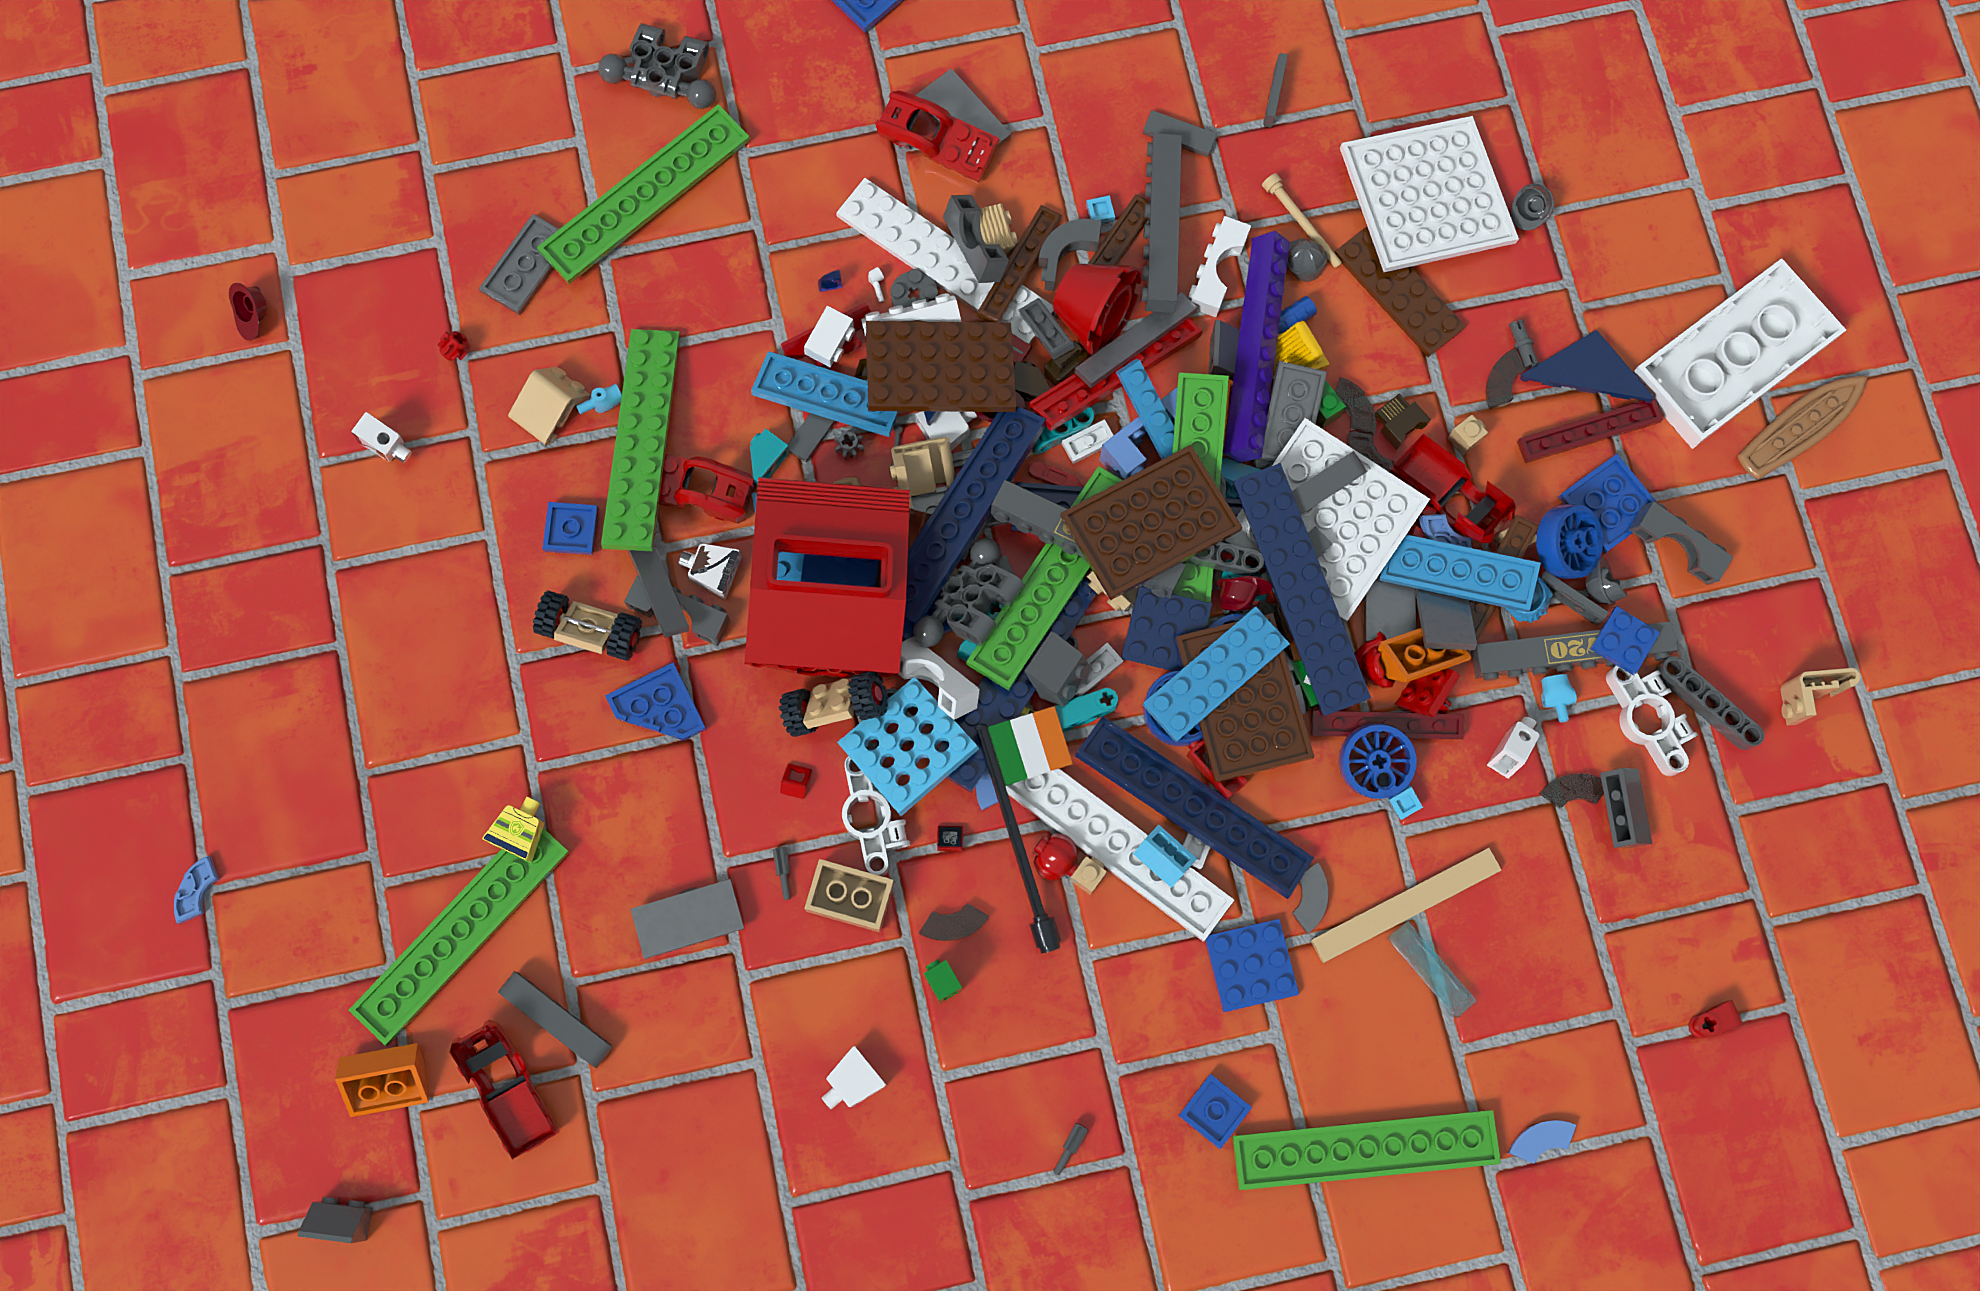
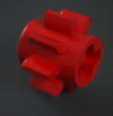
[438,331,470,361]

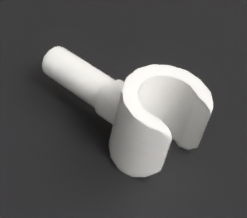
[868,267,884,303]

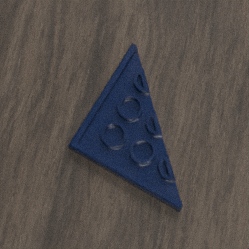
[1520,330,1655,403]

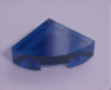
[818,270,843,292]

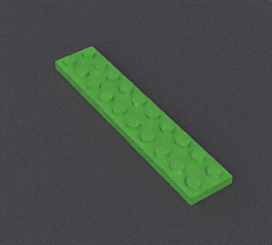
[537,104,750,284]
[601,329,680,551]
[1172,372,1229,624]
[966,466,1123,691]
[349,828,570,1046]
[1232,1110,1501,1190]

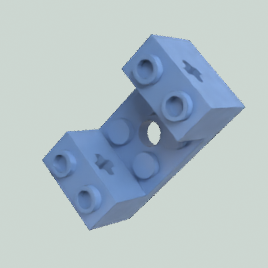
[1099,388,1177,480]

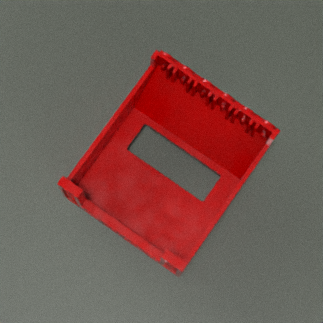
[744,477,910,677]

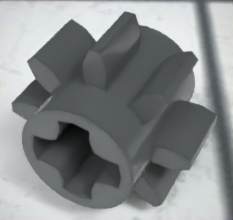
[834,429,864,460]

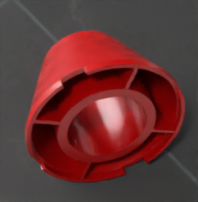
[1053,263,1142,356]

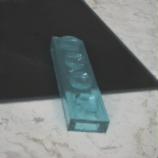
[1387,921,1477,1018]

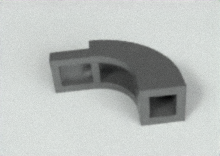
[1038,219,1101,291]

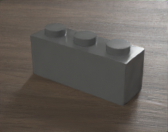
[1600,768,1653,848]

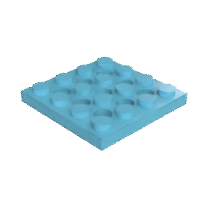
[837,677,979,816]

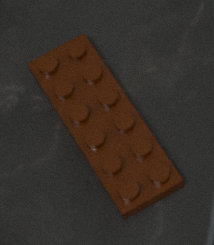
[1335,226,1466,358]

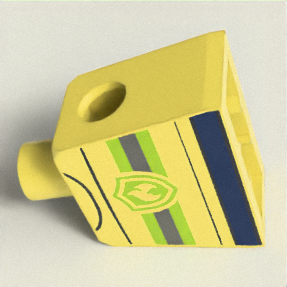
[482,797,544,863]

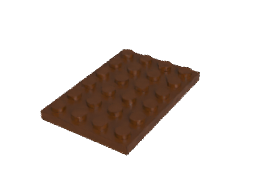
[866,321,1016,412]
[1060,445,1243,600]
[1175,613,1314,783]

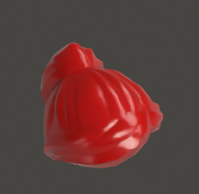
[1354,631,1395,689]

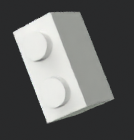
[804,306,855,368]

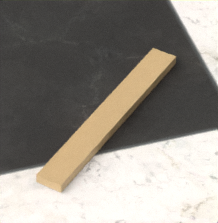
[1310,848,1501,963]

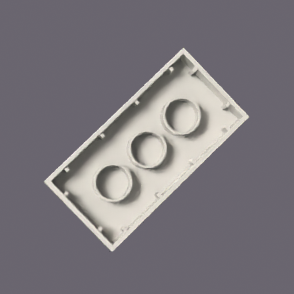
[1633,258,1846,449]

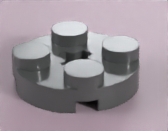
[890,269,938,308]

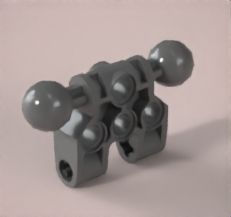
[598,23,716,109]
[913,538,1025,647]

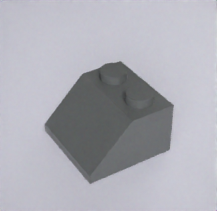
[1208,320,1240,381]
[1025,631,1090,707]
[298,1197,373,1243]

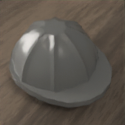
[1511,183,1555,230]
[1287,239,1327,282]
[1585,557,1628,605]

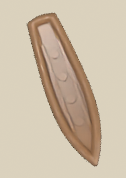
[1738,376,1867,479]

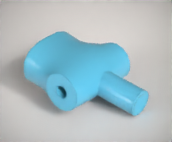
[576,383,622,414]
[1541,674,1577,723]

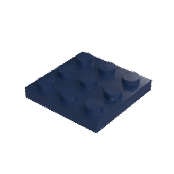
[1121,586,1212,671]

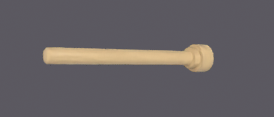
[1262,173,1342,268]

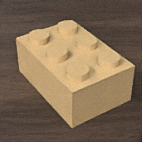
[804,859,895,933]

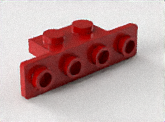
[781,303,871,367]

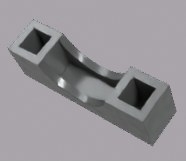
[943,195,1009,283]
[1628,501,1733,585]
[624,576,730,646]

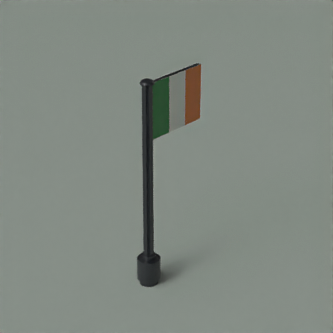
[974,706,1073,953]

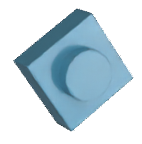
[1086,195,1115,224]
[1388,785,1423,820]

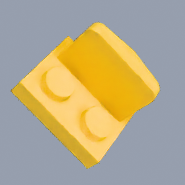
[1273,321,1330,380]

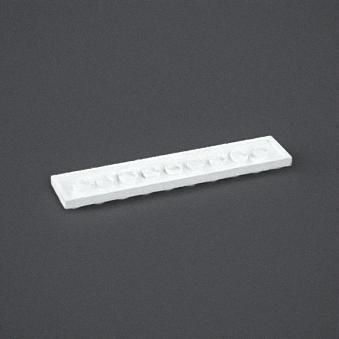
[837,178,1055,344]
[1006,769,1234,942]

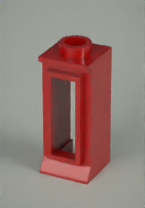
[1186,740,1248,800]

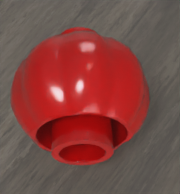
[1032,833,1080,880]

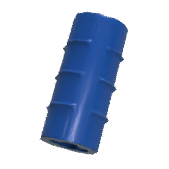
[1278,296,1317,334]

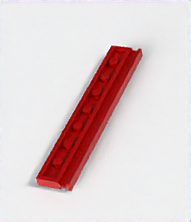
[1029,317,1202,431]

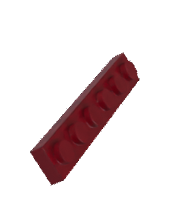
[1517,398,1663,463]
[1311,710,1464,740]

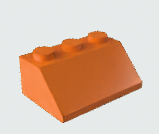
[1378,628,1471,682]
[335,1043,429,1117]

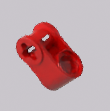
[1688,1000,1744,1039]

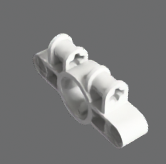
[1606,665,1698,776]
[842,756,911,877]

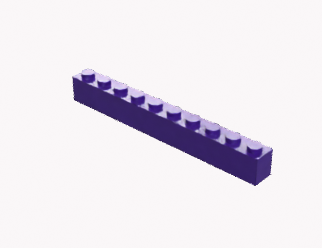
[1224,231,1290,463]

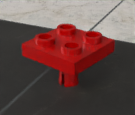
[1396,669,1460,717]

